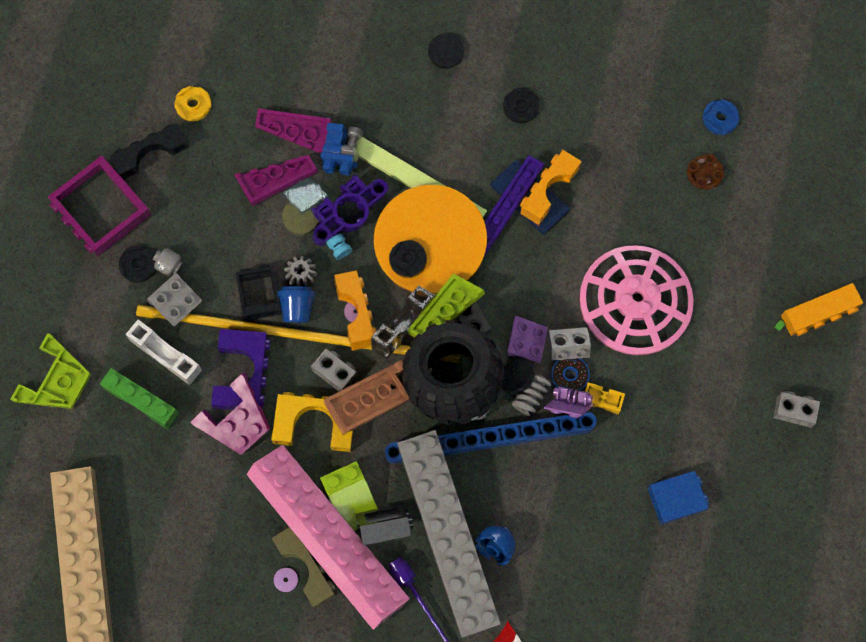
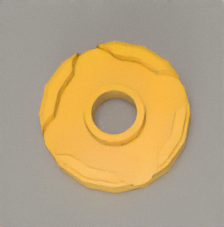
[174,86,211,121]

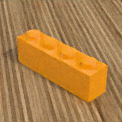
[781,283,863,336]

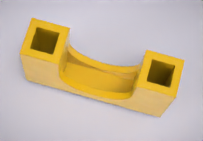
[272,392,353,452]

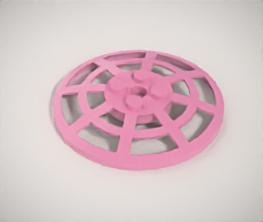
[580,245,694,355]

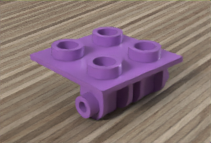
[507,316,548,363]
[544,387,594,418]

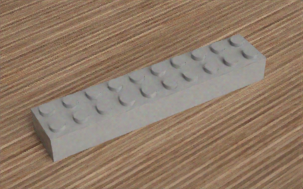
[397,430,500,638]

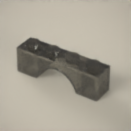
[371,285,434,359]

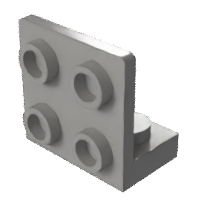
[147,273,202,326]

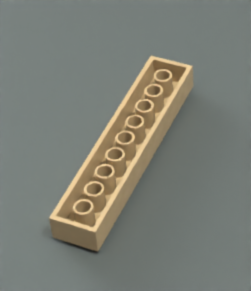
[50,466,114,642]

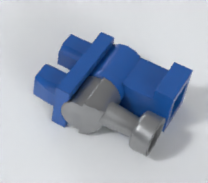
[321,123,363,176]

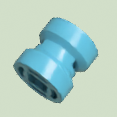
[327,234,352,260]

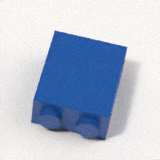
[647,471,709,525]

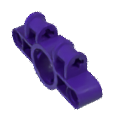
[311,175,388,246]

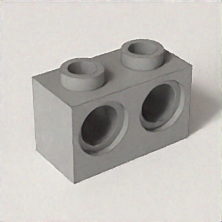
[548,328,591,360]
[311,349,357,392]
[773,391,820,428]

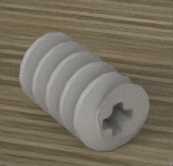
[512,373,552,416]

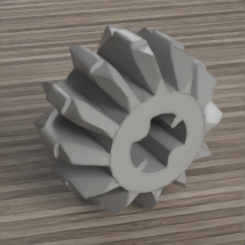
[284,256,317,287]

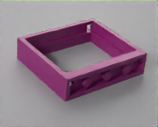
[48,156,151,257]

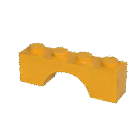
[520,150,582,225]
[334,270,377,351]

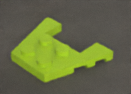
[10,333,91,409]

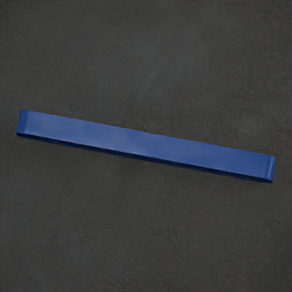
[385,412,596,464]

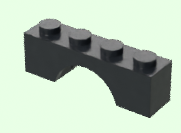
[109,123,189,180]

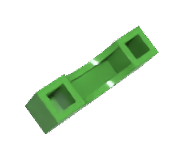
[100,368,179,430]

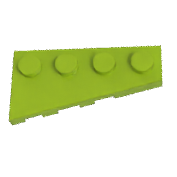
[407,274,485,337]

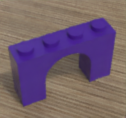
[211,329,271,410]

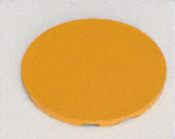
[374,185,487,295]

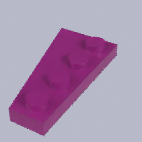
[255,108,332,154]
[234,155,318,206]

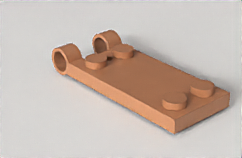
[323,360,410,435]

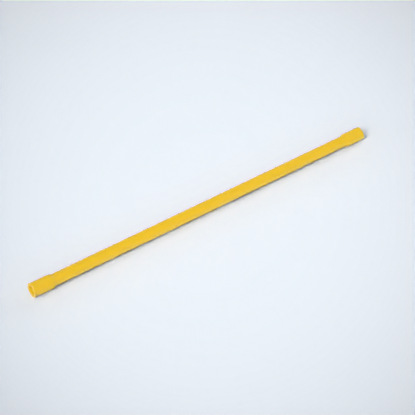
[136,305,461,364]

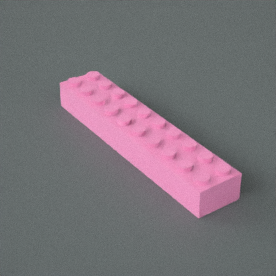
[247,445,410,630]

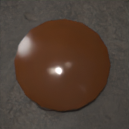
[687,154,724,190]

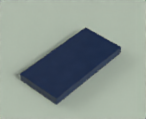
[490,159,570,235]

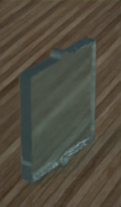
[283,177,328,214]

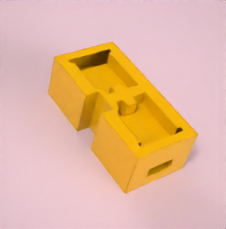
[585,383,625,414]

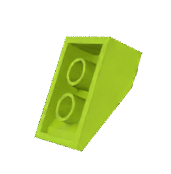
[320,461,378,531]

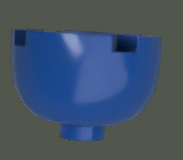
[475,526,516,565]

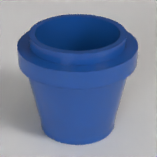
[277,287,316,323]

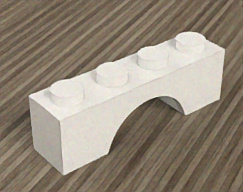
[126,320,202,385]

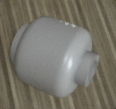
[153,248,183,276]

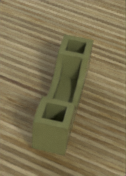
[272,527,336,609]

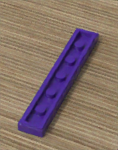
[484,155,545,257]

